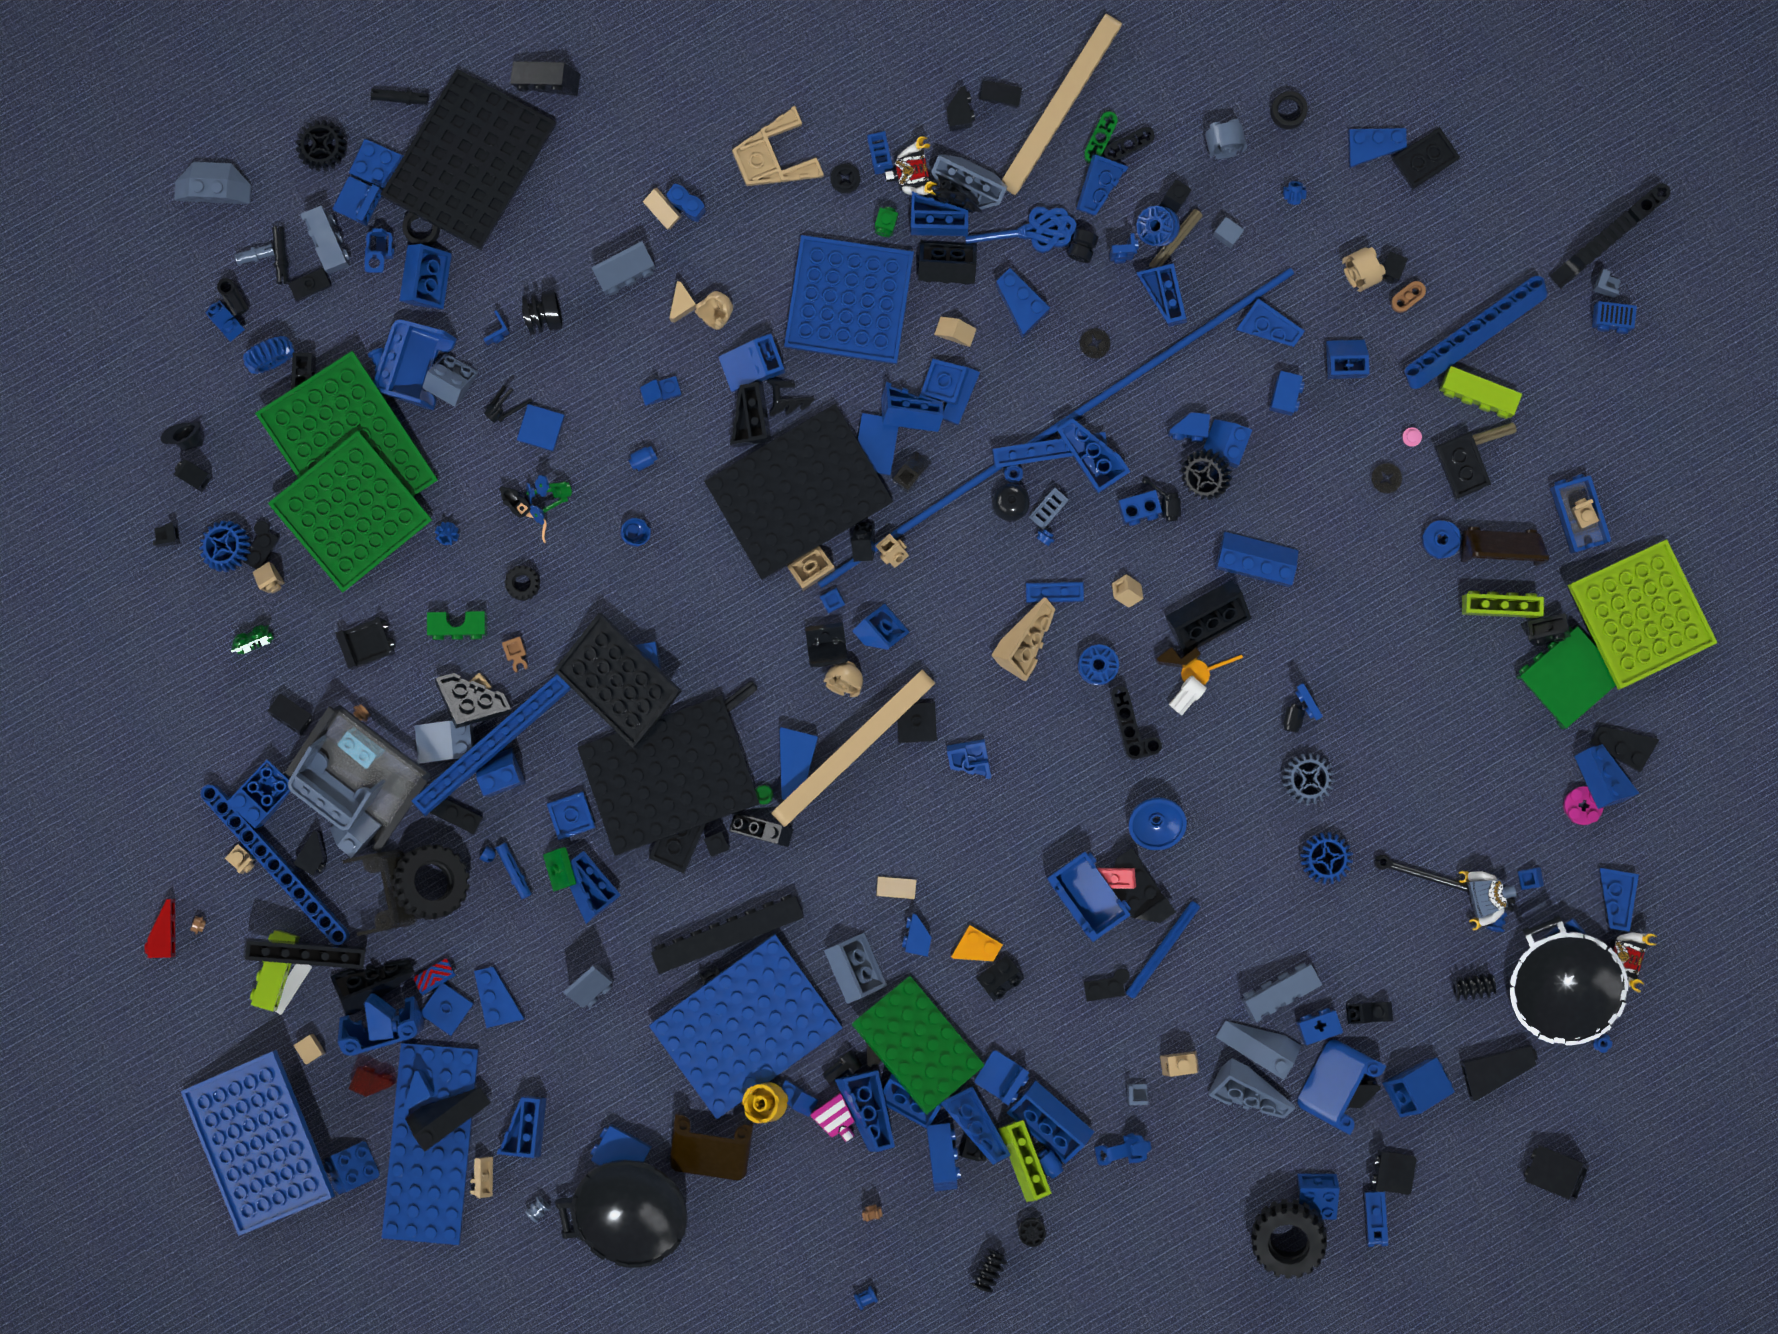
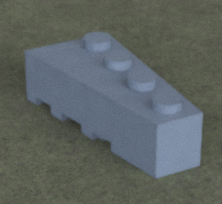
[1241,962,1322,1023]

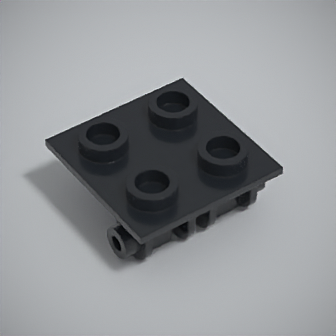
[933,180,982,213]

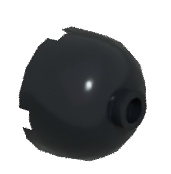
[992,483,1030,522]

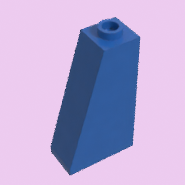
[780,727,818,800]

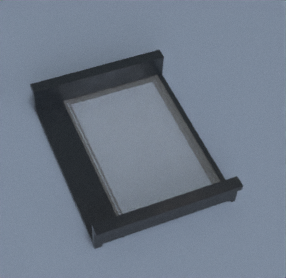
[283,705,432,853]

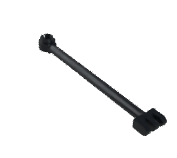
[1374,855,1518,912]

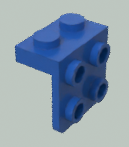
[974,1050,1029,1105]
[324,1142,379,1195]

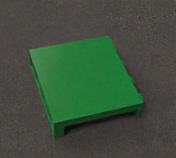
[1516,626,1616,729]

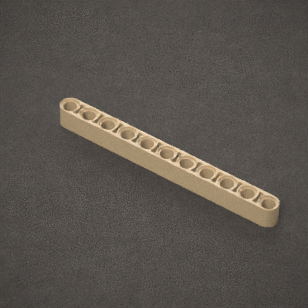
[1002,13,1122,196]
[771,669,935,827]

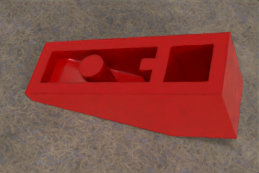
[145,899,176,958]

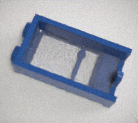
[1550,474,1611,554]

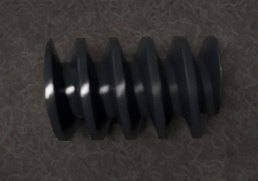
[1453,973,1496,1001]
[970,1247,1008,1293]

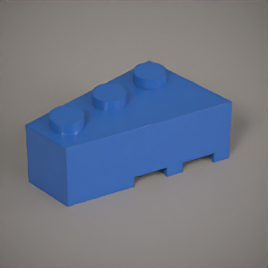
[1137,263,1187,327]
[996,268,1050,339]

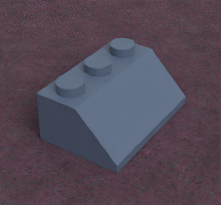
[591,241,656,295]
[824,933,887,1004]

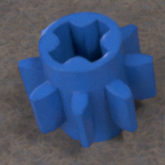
[1283,181,1307,205]
[435,522,459,545]

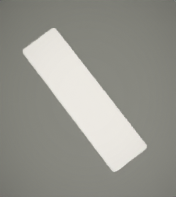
[275,964,312,1015]

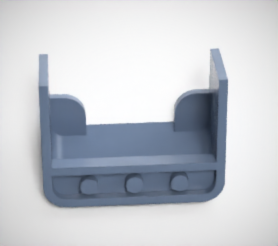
[288,735,386,830]

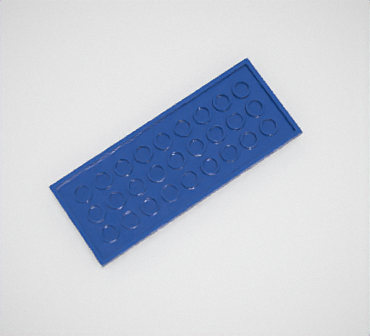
[382,1043,479,1245]

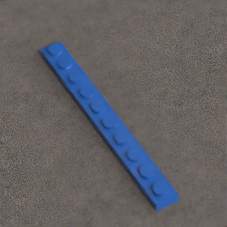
[411,674,571,816]

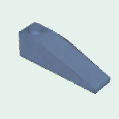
[1208,1058,1295,1119]

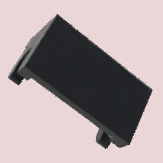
[267,694,312,736]

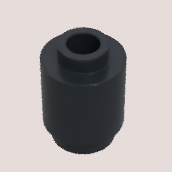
[1161,493,1181,522]
[1283,704,1305,733]

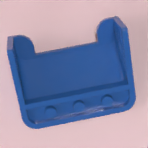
[374,320,457,411]
[1297,1040,1386,1135]

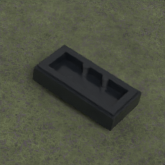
[288,268,331,302]

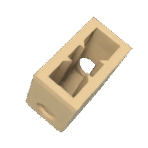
[1160,1051,1199,1077]

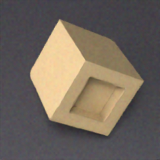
[1112,574,1143,607]
[293,1034,326,1064]

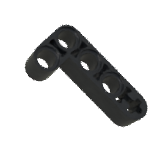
[1110,686,1162,760]

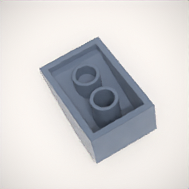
[415,720,475,764]
[563,964,614,1008]

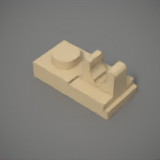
[470,1157,493,1198]

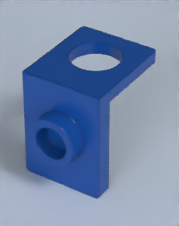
[483,310,510,345]

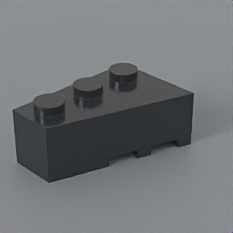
[510,61,580,96]

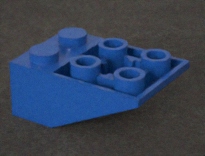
[719,334,785,392]
[227,759,291,828]

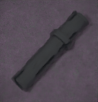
[370,88,429,105]
[272,226,289,285]

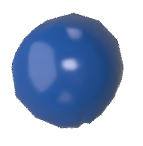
[620,518,651,547]

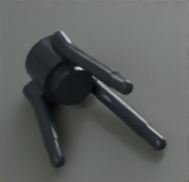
[484,385,532,423]

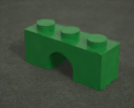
[427,611,487,640]

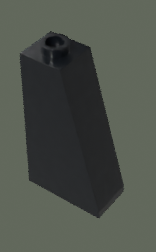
[1460,1045,1538,1101]

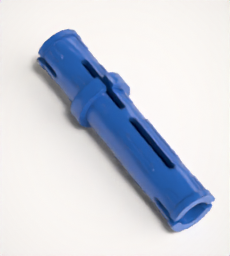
[495,843,532,900]

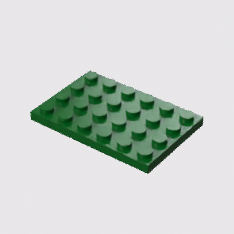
[851,976,985,1115]

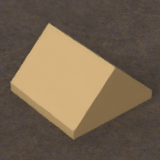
[787,546,835,591]

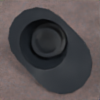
[160,422,203,451]

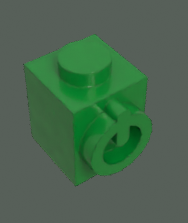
[875,207,898,238]

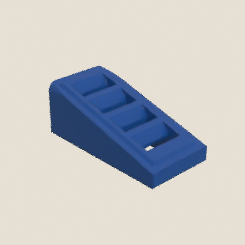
[867,131,893,174]

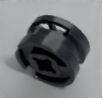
[1018,1217,1046,1247]

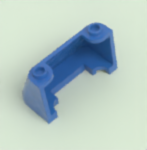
[1046,851,1131,942]
[338,996,424,1056]

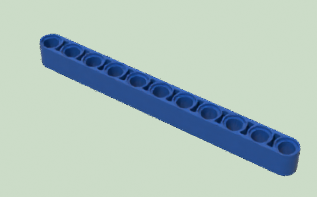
[200,785,350,945]

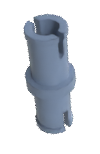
[234,244,275,266]

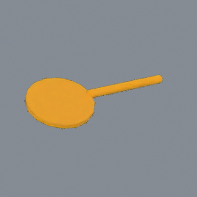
[1181,655,1243,685]

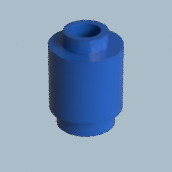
[628,446,658,471]
[1037,1149,1064,1179]

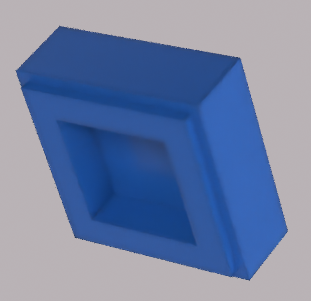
[820,588,845,614]

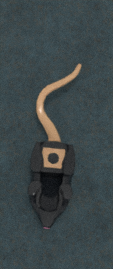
[499,486,547,543]

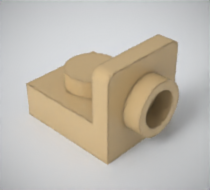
[1571,498,1599,529]
[225,844,256,874]

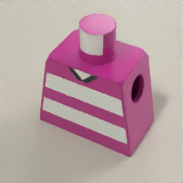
[810,1092,855,1142]

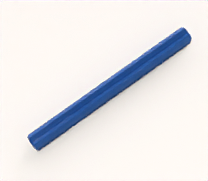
[1126,901,1200,999]

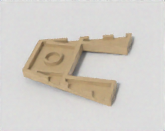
[732,106,824,186]

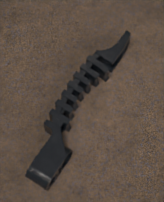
[1549,183,1671,289]

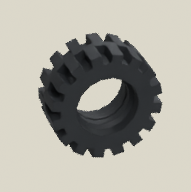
[504,565,540,601]

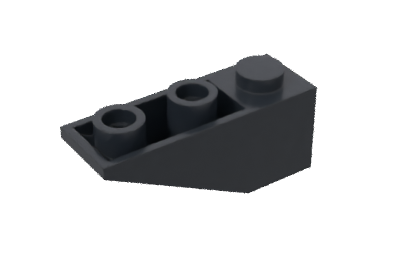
[729,813,794,847]

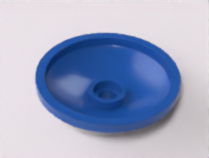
[1128,798,1187,850]

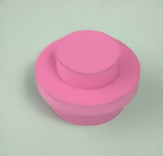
[1402,427,1422,447]

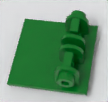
[231,625,274,654]

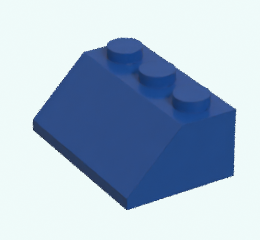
[399,244,452,309]
[883,1073,943,1129]

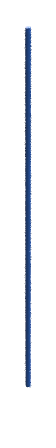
[817,268,1294,588]

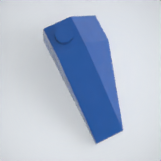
[1056,418,1131,495]

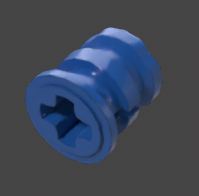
[1485,912,1507,933]

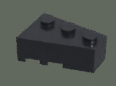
[730,382,772,448]

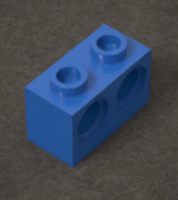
[1118,490,1162,526]

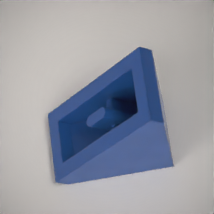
[403,1070,434,1110]

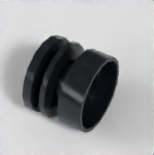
[522,289,563,335]

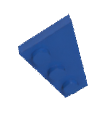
[1236,299,1305,347]
[1599,868,1639,932]

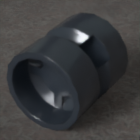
[1067,229,1099,263]

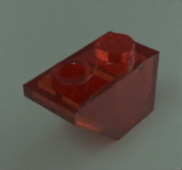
[349,1065,397,1097]

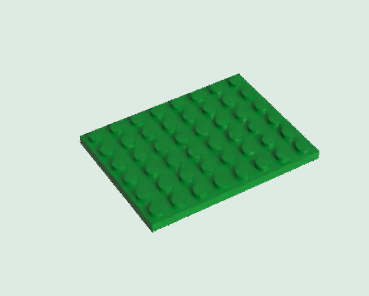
[255,351,438,496]

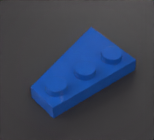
[1348,128,1407,168]
[1076,155,1128,215]
[474,967,525,1028]

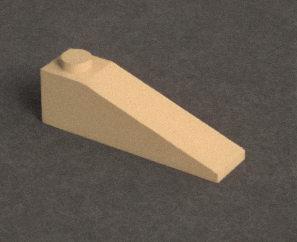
[991,598,1055,681]

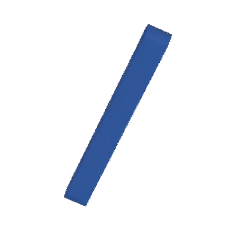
[1404,276,1548,389]

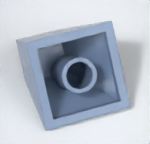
[330,811,382,858]

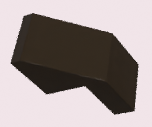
[1156,647,1201,668]

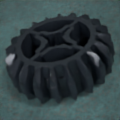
[295,120,347,172]
[1181,448,1233,500]

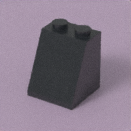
[1524,1145,1589,1202]

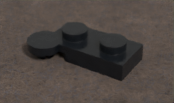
[242,521,279,569]
[1083,969,1130,1002]

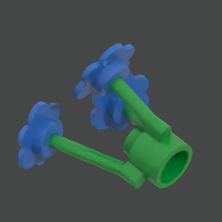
[526,475,572,525]

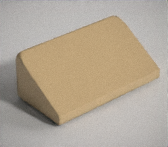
[876,877,916,899]

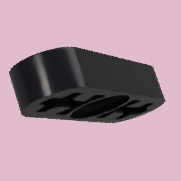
[1104,127,1155,162]

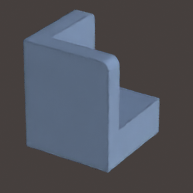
[1213,217,1244,249]
[1592,269,1621,298]
[1127,1084,1149,1105]

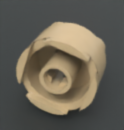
[1342,247,1386,292]

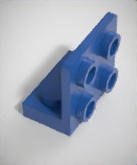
[333,176,382,226]
[1297,1174,1340,1220]

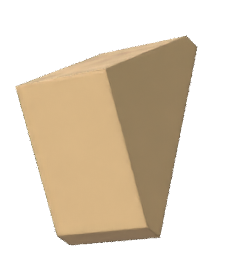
[670,281,696,323]
[934,317,976,347]

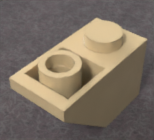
[253,562,285,594]

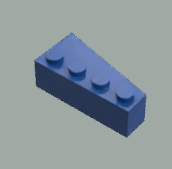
[835,1070,895,1152]

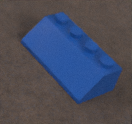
[1215,532,1299,587]
[1007,1080,1094,1164]

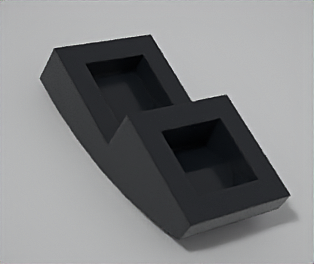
[979,80,1022,108]

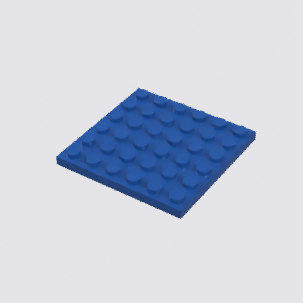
[784,235,914,364]

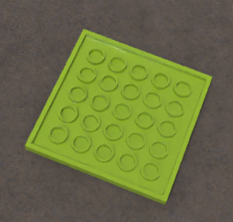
[1567,539,1717,690]

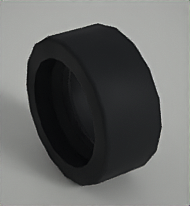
[1270,91,1308,130]
[402,213,440,246]

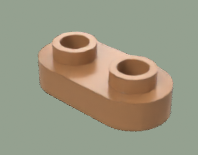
[1391,281,1426,313]

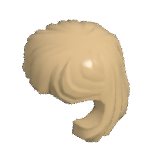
[695,291,733,330]

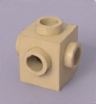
[876,534,909,568]

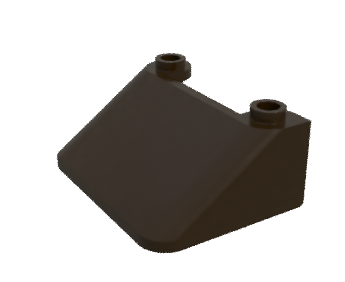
[1461,527,1549,566]
[670,1112,754,1180]

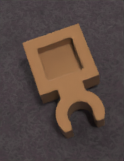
[502,637,528,673]
[862,1204,883,1222]

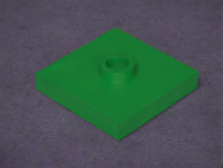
[543,847,576,892]

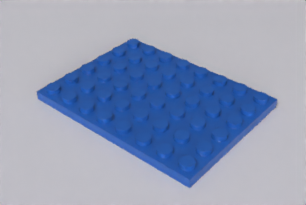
[649,934,843,1119]
[181,1050,335,1236]

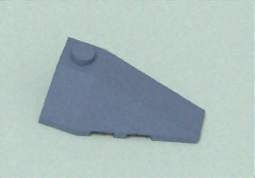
[1215,1021,1301,1080]

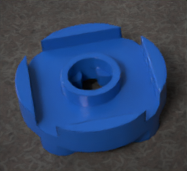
[1421,520,1461,559]

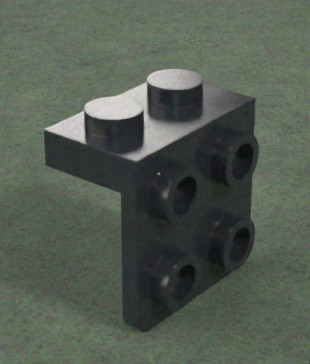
[805,622,848,667]
[1371,1150,1416,1195]

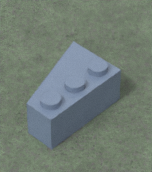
[300,206,350,274]

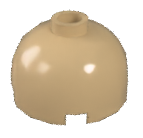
[824,661,863,697]

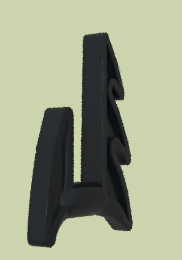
[767,379,815,417]

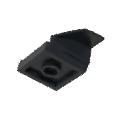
[1111,848,1176,923]

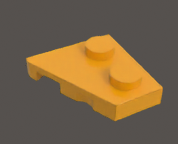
[951,925,1003,961]

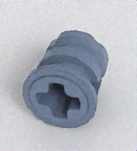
[525,1196,551,1223]

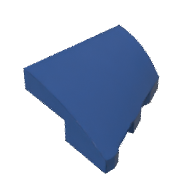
[947,739,992,779]

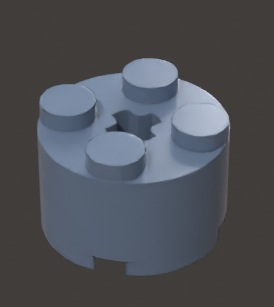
[1205,119,1247,159]

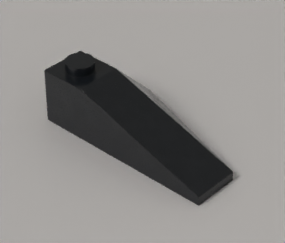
[405,1087,491,1152]

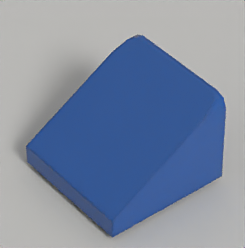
[1518,867,1544,890]

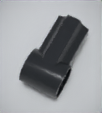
[217,278,249,317]
[822,1050,863,1087]

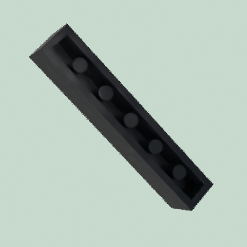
[243,938,365,969]

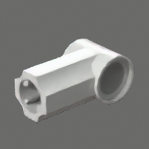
[1169,675,1207,715]

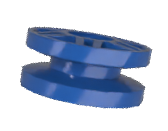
[1136,205,1180,247]
[1077,644,1119,686]

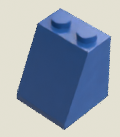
[476,748,526,797]
[1382,1057,1455,1118]

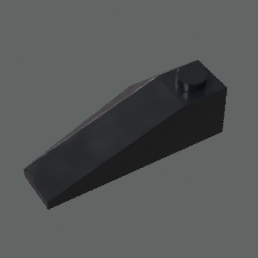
[330,959,415,1016]

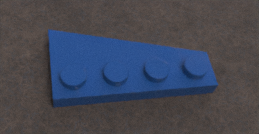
[941,1087,1011,1165]

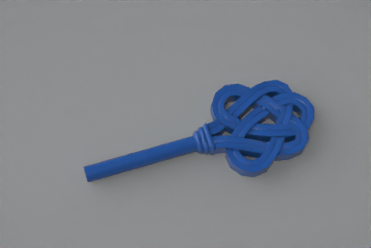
[965,207,1077,253]

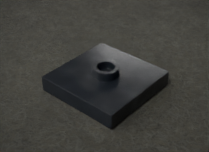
[898,703,937,743]

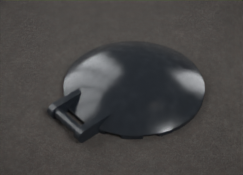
[1510,915,1628,1045]
[555,1160,687,1268]

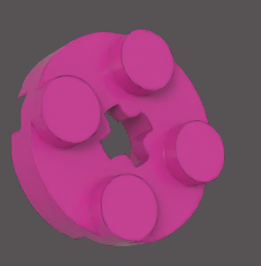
[1563,786,1603,825]

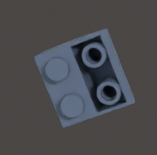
[422,353,478,407]

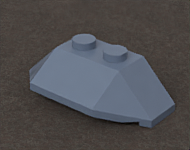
[931,154,1008,209]
[174,162,252,204]

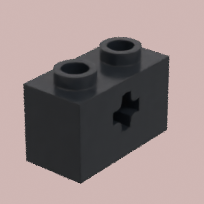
[291,352,316,390]

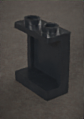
[335,616,396,670]

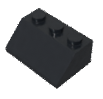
[918,241,977,285]

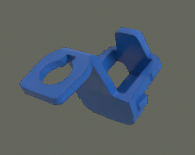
[364,229,395,273]
[1095,1133,1152,1165]

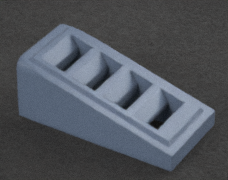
[1029,488,1069,530]

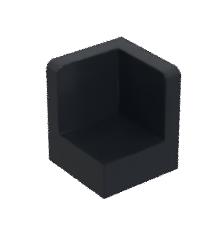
[153,523,180,547]

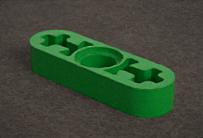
[1084,112,1118,164]

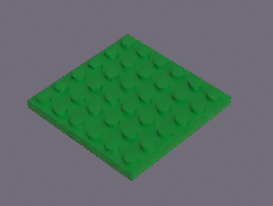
[268,431,432,593]

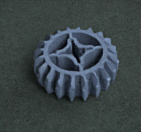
[1282,753,1335,805]

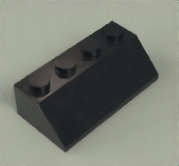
[1165,580,1252,655]

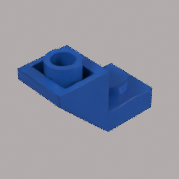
[205,300,245,342]

